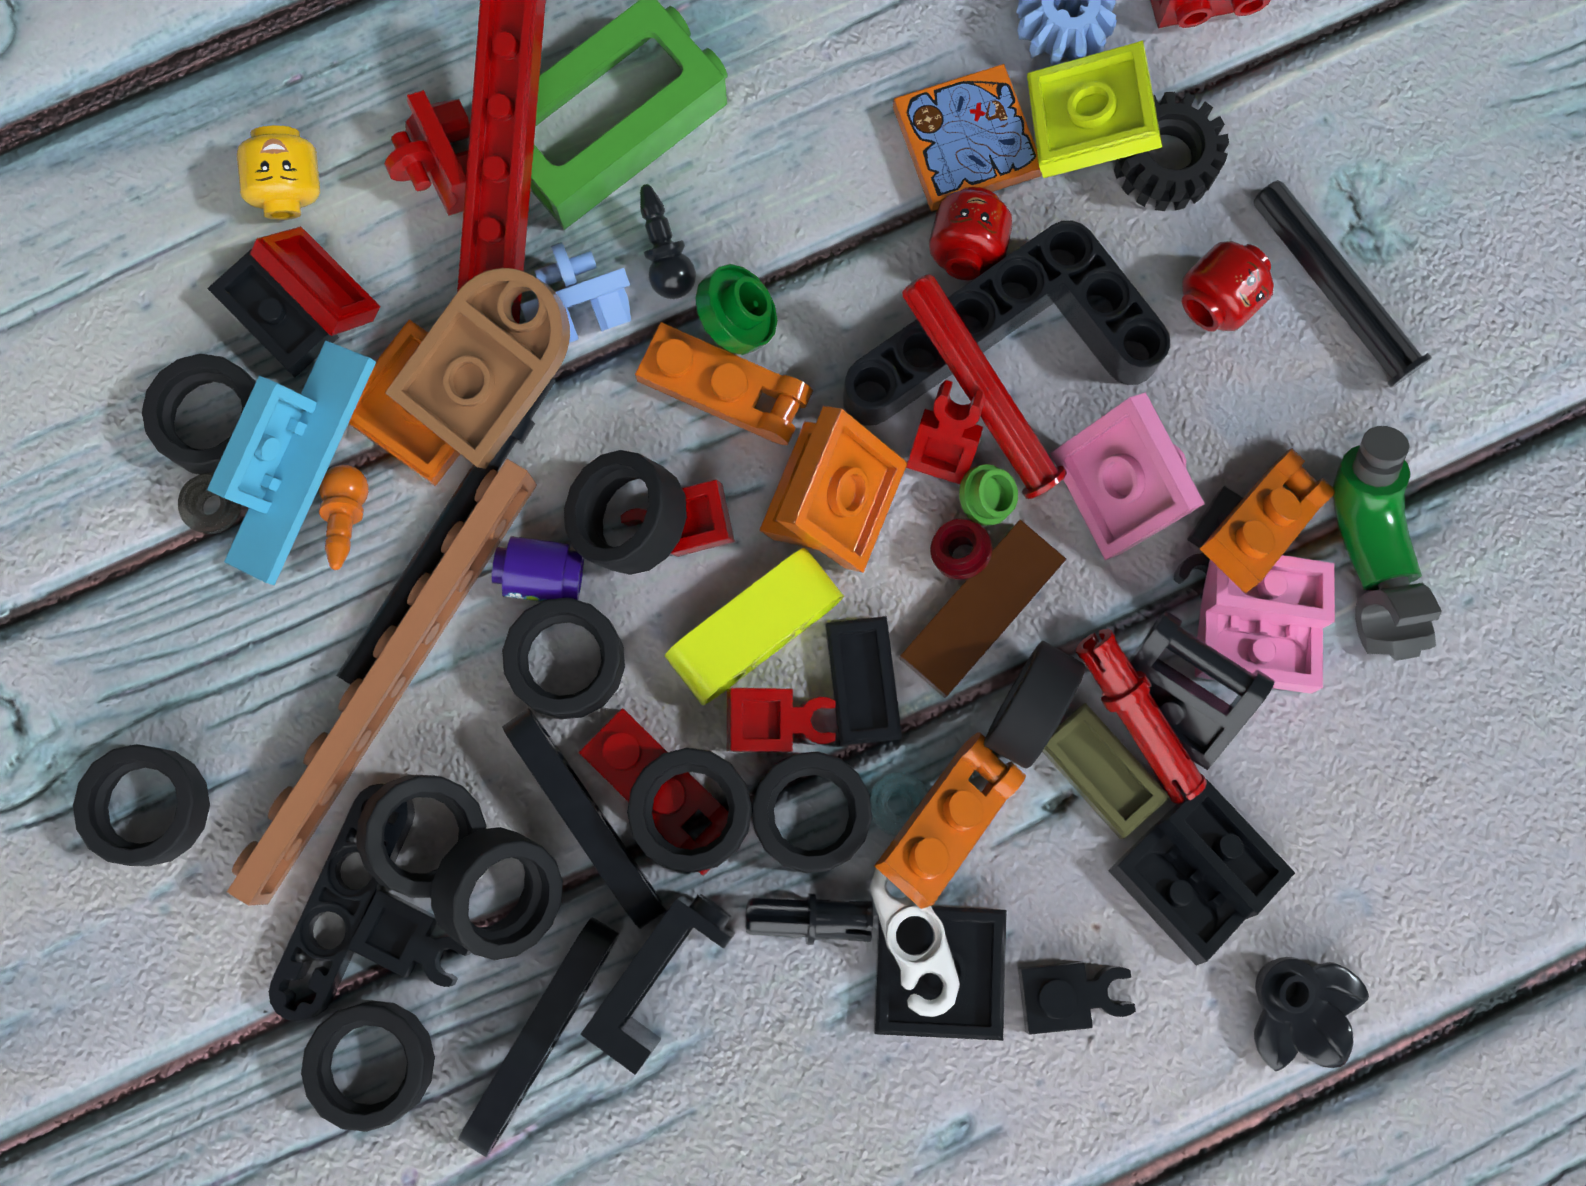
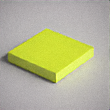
[1027,41,1162,178]

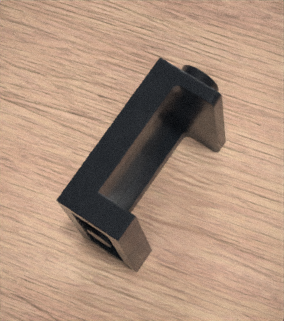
[580,894,736,1075]

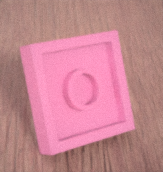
[1050,392,1205,560]

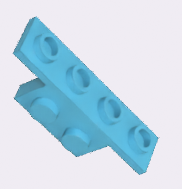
[207,340,376,585]

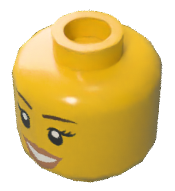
[237,125,320,220]

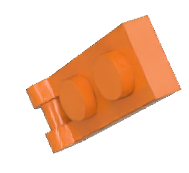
[635,322,813,445]
[1200,448,1335,594]
[874,732,1026,909]

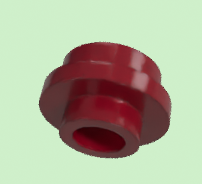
[930,519,992,580]

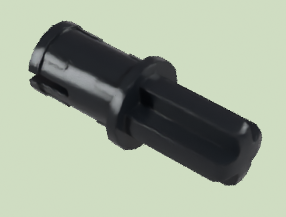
[745,893,873,945]

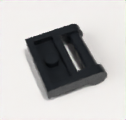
[1129,610,1275,770]

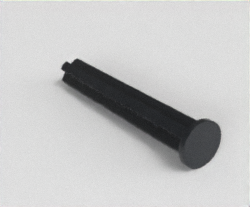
[1253,180,1432,388]

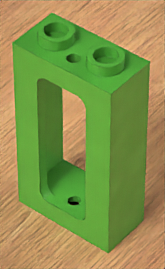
[530,0,728,230]

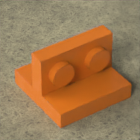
[759,406,907,573]

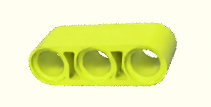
[664,548,844,705]

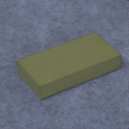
[1042,703,1170,839]

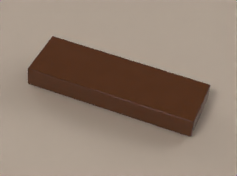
[899,520,1067,698]

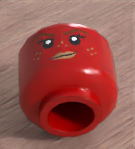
[929,187,1012,280]
[1182,241,1274,332]

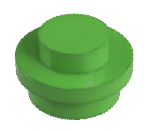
[959,464,1018,526]

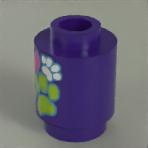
[492,536,584,602]

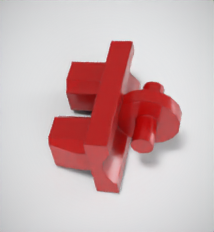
[384,90,470,216]

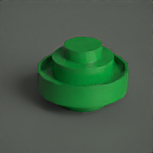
[695,264,778,355]

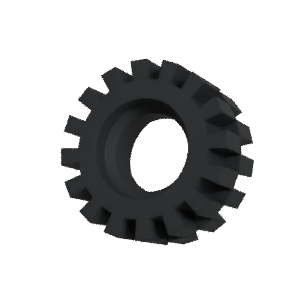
[1114,92,1229,211]

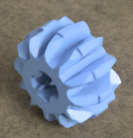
[1016,0,1117,66]

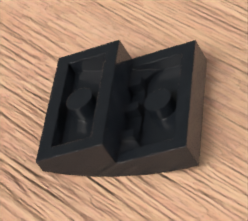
[1108,779,1295,966]

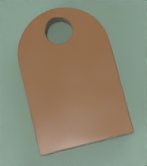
[385,268,570,469]

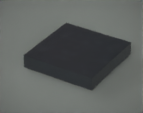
[874,906,1007,1041]

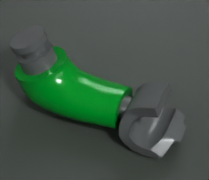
[1333,426,1442,661]

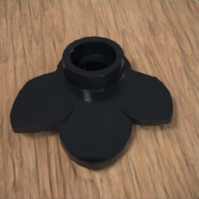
[1254,957,1369,1071]

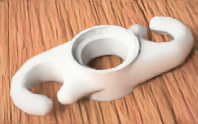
[870,867,960,1017]

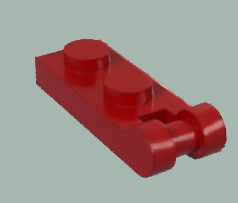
[578,708,728,876]

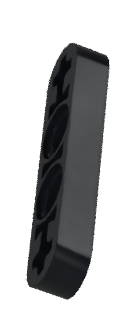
[502,708,667,929]
[268,783,415,1021]
[458,917,619,1157]

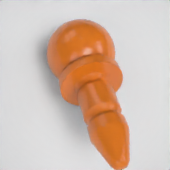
[319,465,369,570]

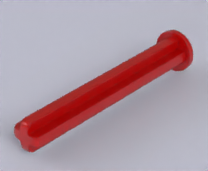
[902,274,1067,499]

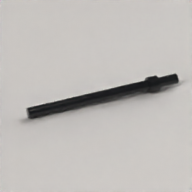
[336,378,556,685]

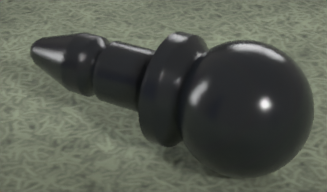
[640,184,696,299]

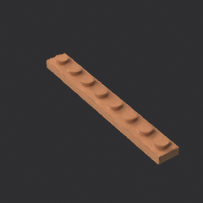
[227,459,537,906]

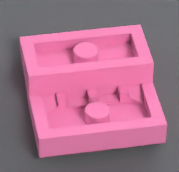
[1195,555,1335,694]

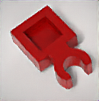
[906,380,985,484]
[620,479,735,557]
[726,688,836,752]

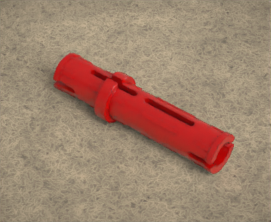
[1076,629,1207,803]

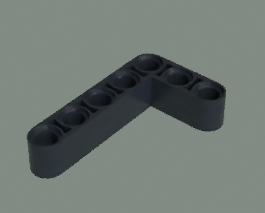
[843,220,1170,426]

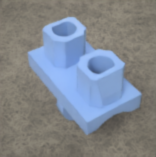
[520,242,631,343]

